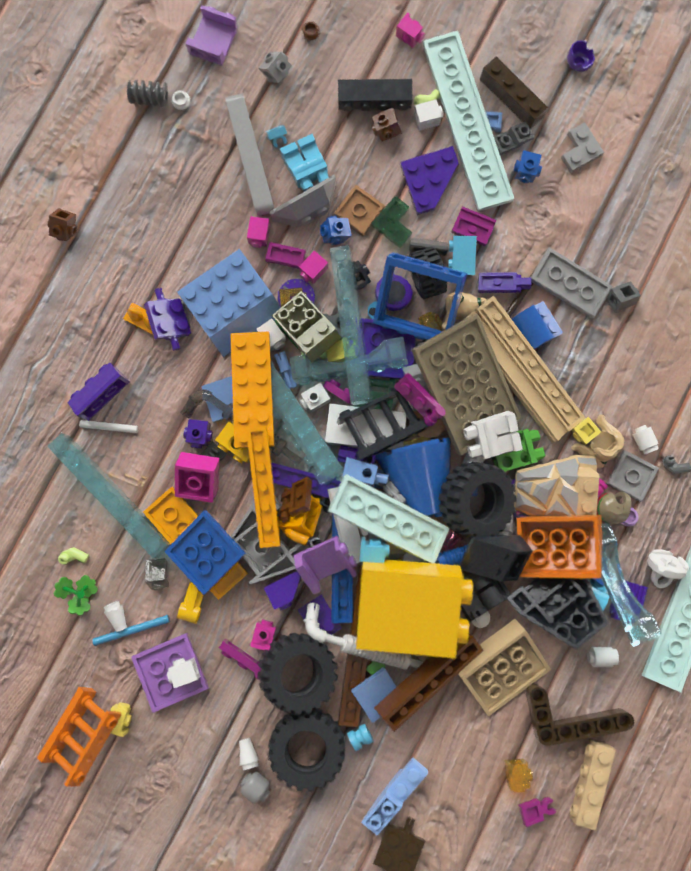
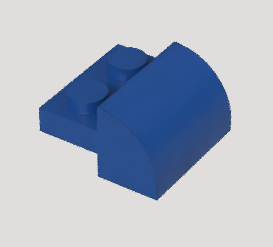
[512,301,563,350]

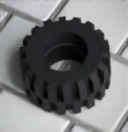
[409,247,447,300]

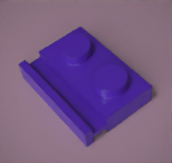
[298,594,342,635]

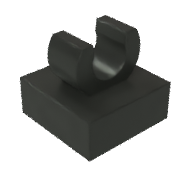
[200,441,227,463]

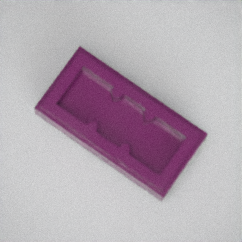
[265,242,306,269]

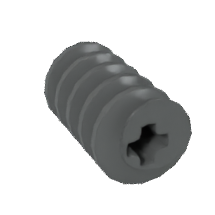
[127,80,168,107]

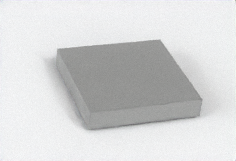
[606,450,659,502]

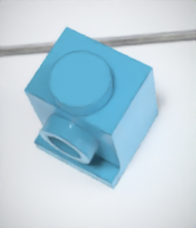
[360,536,389,563]

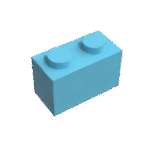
[448,236,477,276]

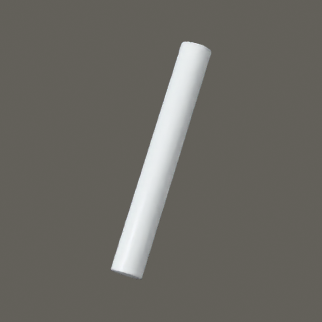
[79,420,138,433]

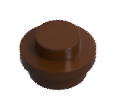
[302,21,320,41]

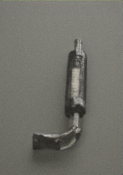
[180,389,303,465]

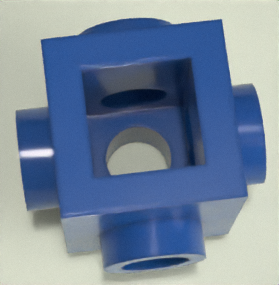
[513,150,542,183]
[320,216,352,245]

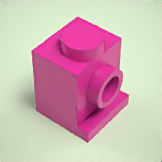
[396,12,425,48]
[250,619,277,651]

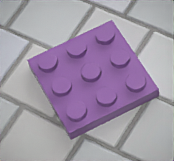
[131,633,209,712]

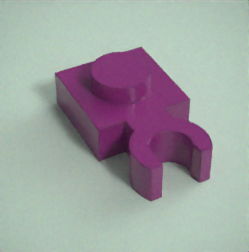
[518,797,556,827]

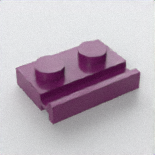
[451,206,497,246]

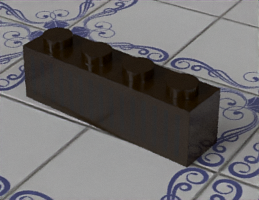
[480,56,548,130]

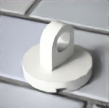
[647,550,689,588]

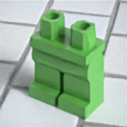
[492,429,545,472]

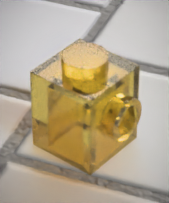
[504,758,533,793]

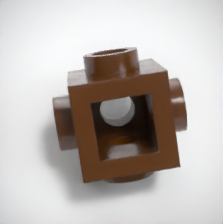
[371,108,402,142]
[47,208,77,241]

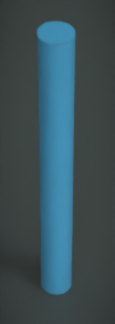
[92,615,170,646]

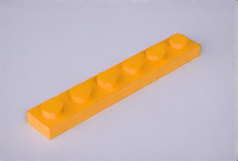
[246,426,281,548]

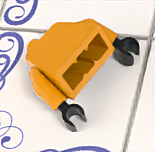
[278,495,331,547]

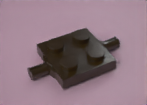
[373,816,425,871]

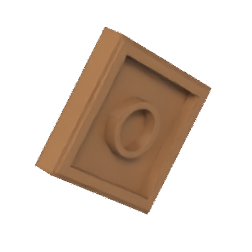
[334,185,385,237]

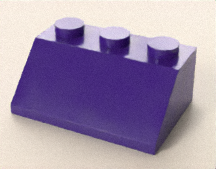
[68,363,130,421]

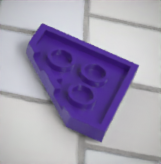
[400,146,459,215]

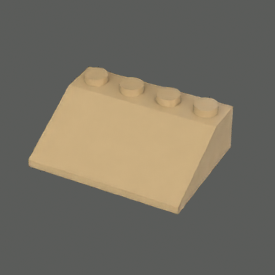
[458,619,551,717]

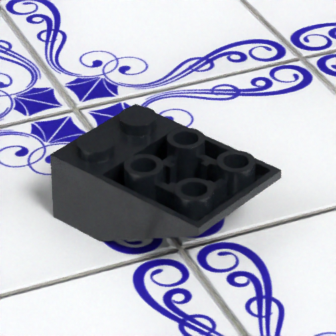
[459,535,533,582]

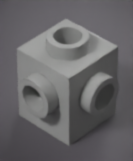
[258,52,292,83]

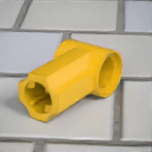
[177,582,204,624]

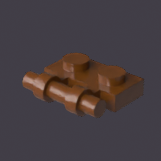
[279,477,312,522]

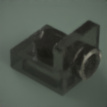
[145,558,169,590]

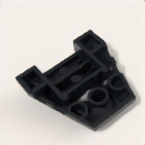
[507,578,608,650]

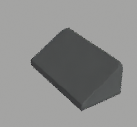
[409,238,448,256]

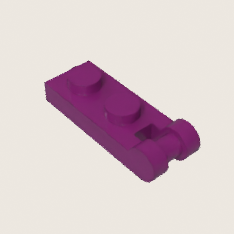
[394,372,445,426]
[219,639,261,680]

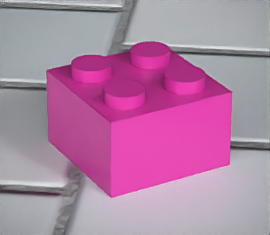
[175,452,220,503]

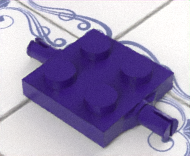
[144,288,191,351]

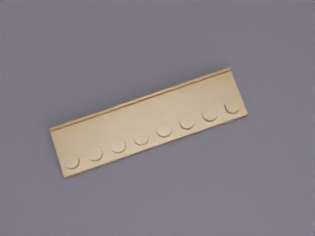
[460,296,585,443]

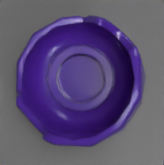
[567,40,595,72]

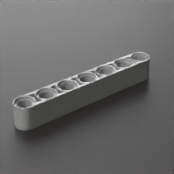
[225,93,274,217]

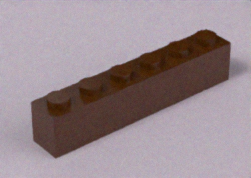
[374,633,483,732]

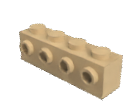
[570,738,616,831]

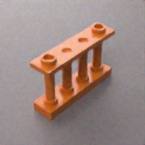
[37,687,122,787]

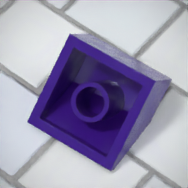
[264,571,301,611]

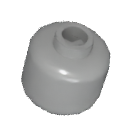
[240,772,270,804]

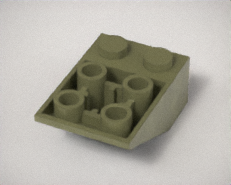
[272,291,341,363]

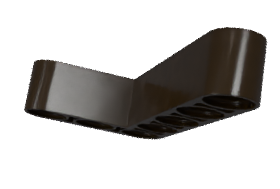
[526,684,634,746]

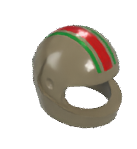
[596,491,631,525]

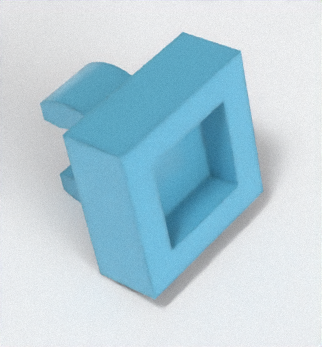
[265,125,287,147]

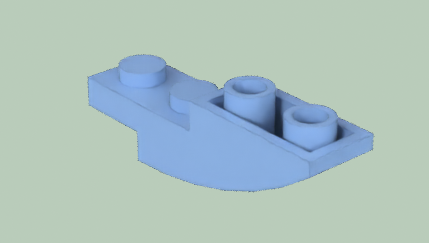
[362,757,428,836]

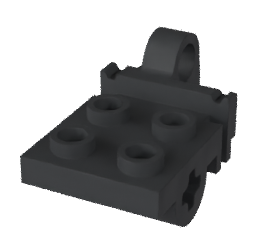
[460,573,511,623]

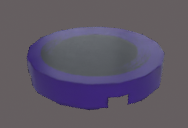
[375,274,413,311]

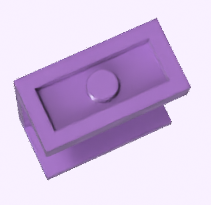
[186,5,238,66]
[294,536,357,594]

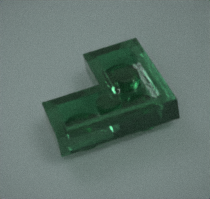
[371,196,412,248]

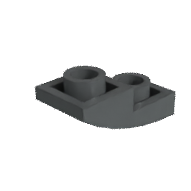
[494,122,534,155]

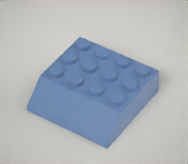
[177,249,281,357]

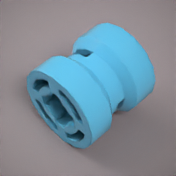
[347,723,374,751]

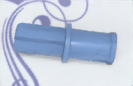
[274,351,297,390]

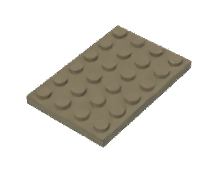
[411,314,521,455]

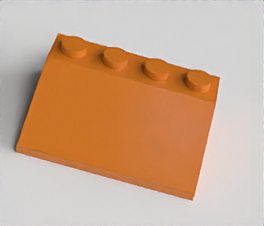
[517,515,602,578]

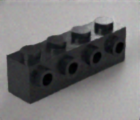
[338,79,413,111]

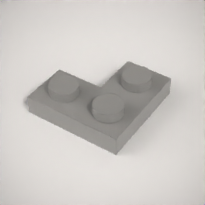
[562,122,604,173]

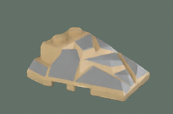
[514,455,599,516]

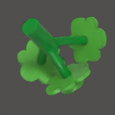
[54,575,98,616]

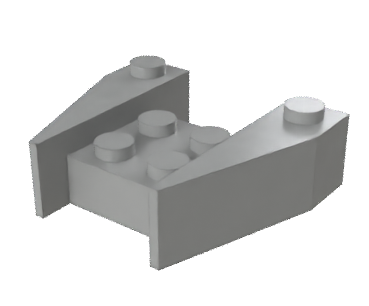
[231,497,311,584]

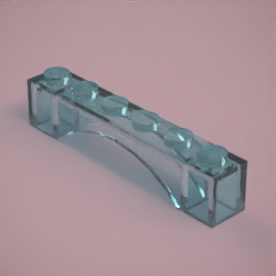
[290,337,408,386]
[601,523,663,647]

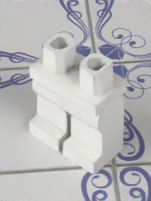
[463,411,523,459]

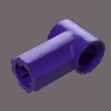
[337,445,376,465]

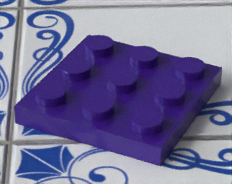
[355,318,416,380]

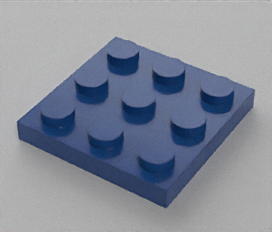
[164,510,246,595]

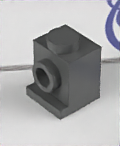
[606,281,641,314]

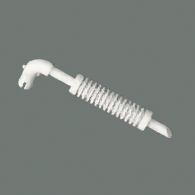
[304,603,424,670]

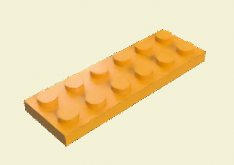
[231,331,275,449]
[143,486,249,600]

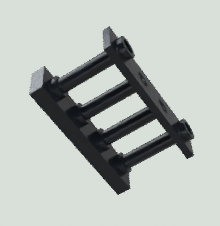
[337,387,429,461]

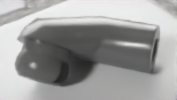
[662,455,691,474]

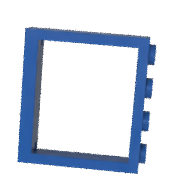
[373,252,467,340]

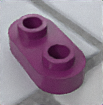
[323,378,357,405]

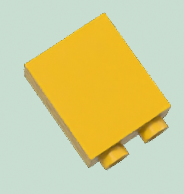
[356,559,473,658]

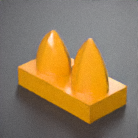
[123,303,153,335]

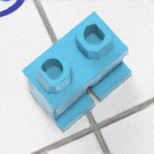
[280,134,329,192]

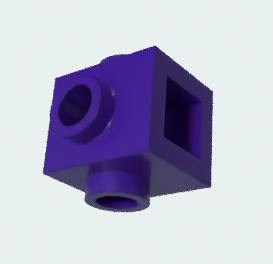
[183,419,213,449]

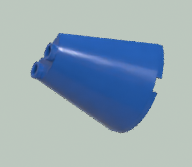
[375,437,451,517]

